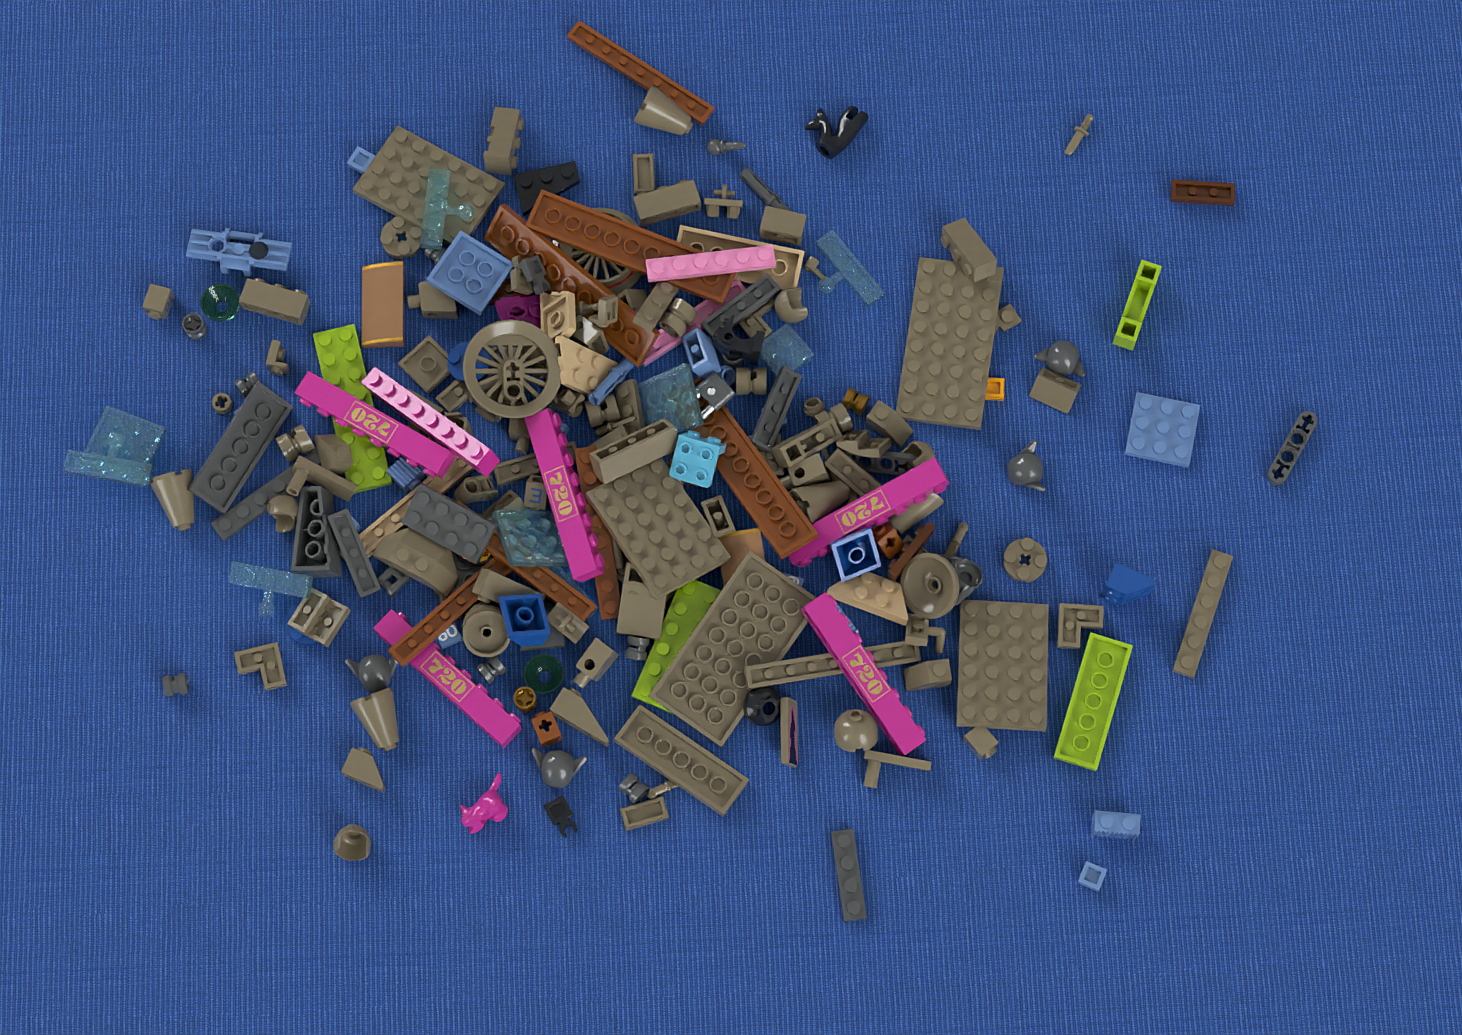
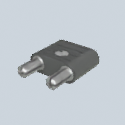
[686,371,736,419]

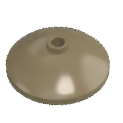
[900,553,959,619]

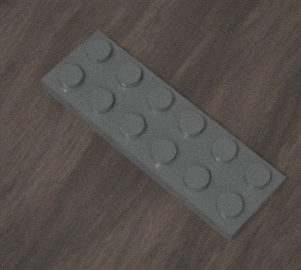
[187,382,293,514]

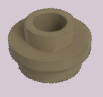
[803,397,825,417]

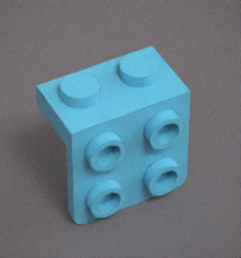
[669,430,727,488]

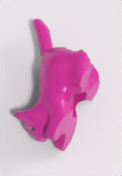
[460,773,508,834]

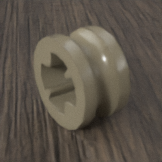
[212,393,233,414]

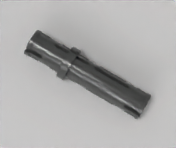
[739,167,792,211]

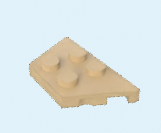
[540,291,576,363]
[555,336,618,396]
[827,572,908,626]

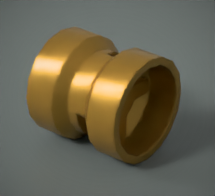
[842,387,870,415]
[513,687,537,713]

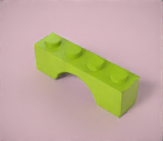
[1112,260,1162,351]

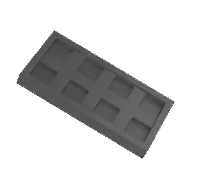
[401,483,498,564]

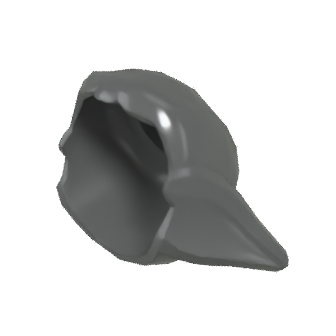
[1034,340,1085,377]
[1007,439,1046,491]
[941,554,983,605]
[345,654,398,692]
[531,748,587,788]

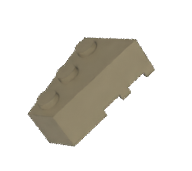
[483,107,524,176]

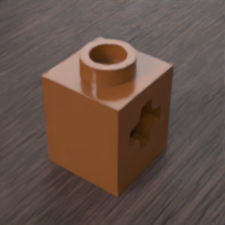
[872,523,905,560]
[531,711,563,748]

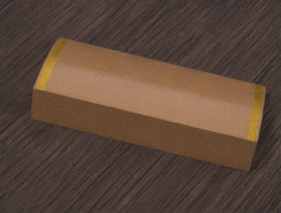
[361,261,405,348]
[718,528,765,587]

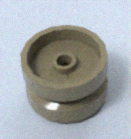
[462,602,511,657]

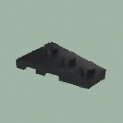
[514,161,580,216]

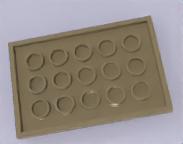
[352,125,505,245]
[585,457,731,600]
[956,599,1049,732]

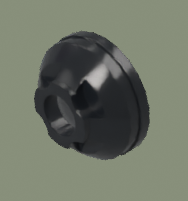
[743,686,781,726]

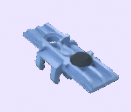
[186,228,292,277]

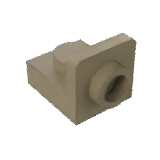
[588,295,618,327]
[266,340,290,376]

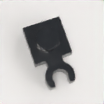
[543,795,578,838]

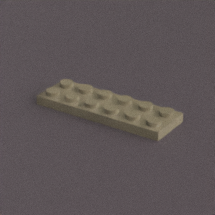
[614,705,749,817]

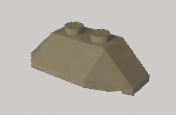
[372,527,459,597]

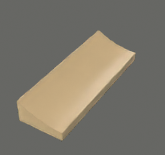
[677,225,805,291]

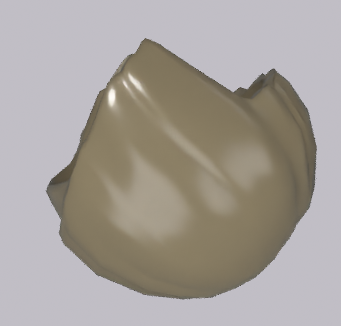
[774,287,808,323]
[898,441,935,468]
[267,495,299,533]
[333,824,371,861]

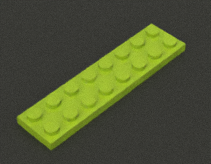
[313,324,392,494]

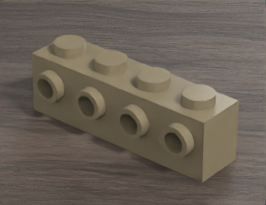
[589,418,678,484]

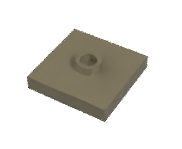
[398,335,450,394]

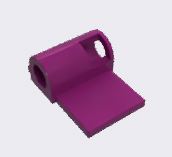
[494,295,541,328]

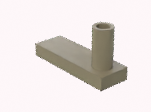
[286,455,358,502]
[863,750,932,788]

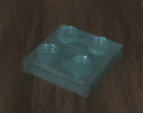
[760,323,815,377]

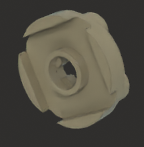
[380,216,423,259]
[1003,538,1047,583]

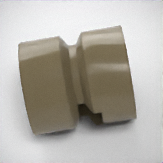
[658,298,698,339]
[736,367,767,395]
[584,393,620,428]
[813,403,853,433]
[275,424,315,463]

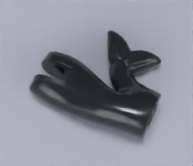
[805,105,869,159]

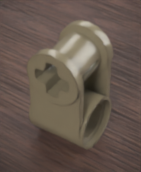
[454,473,499,504]

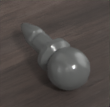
[707,139,746,155]

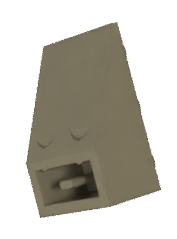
[616,563,668,640]

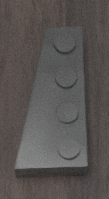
[291,486,342,578]

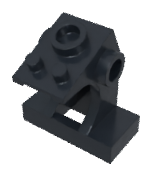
[713,315,765,366]

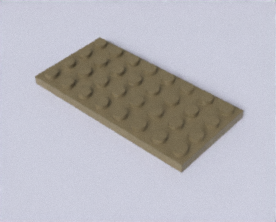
[896,257,1004,430]
[648,551,816,747]

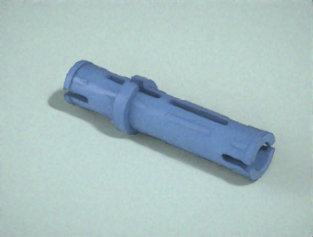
[588,358,634,405]

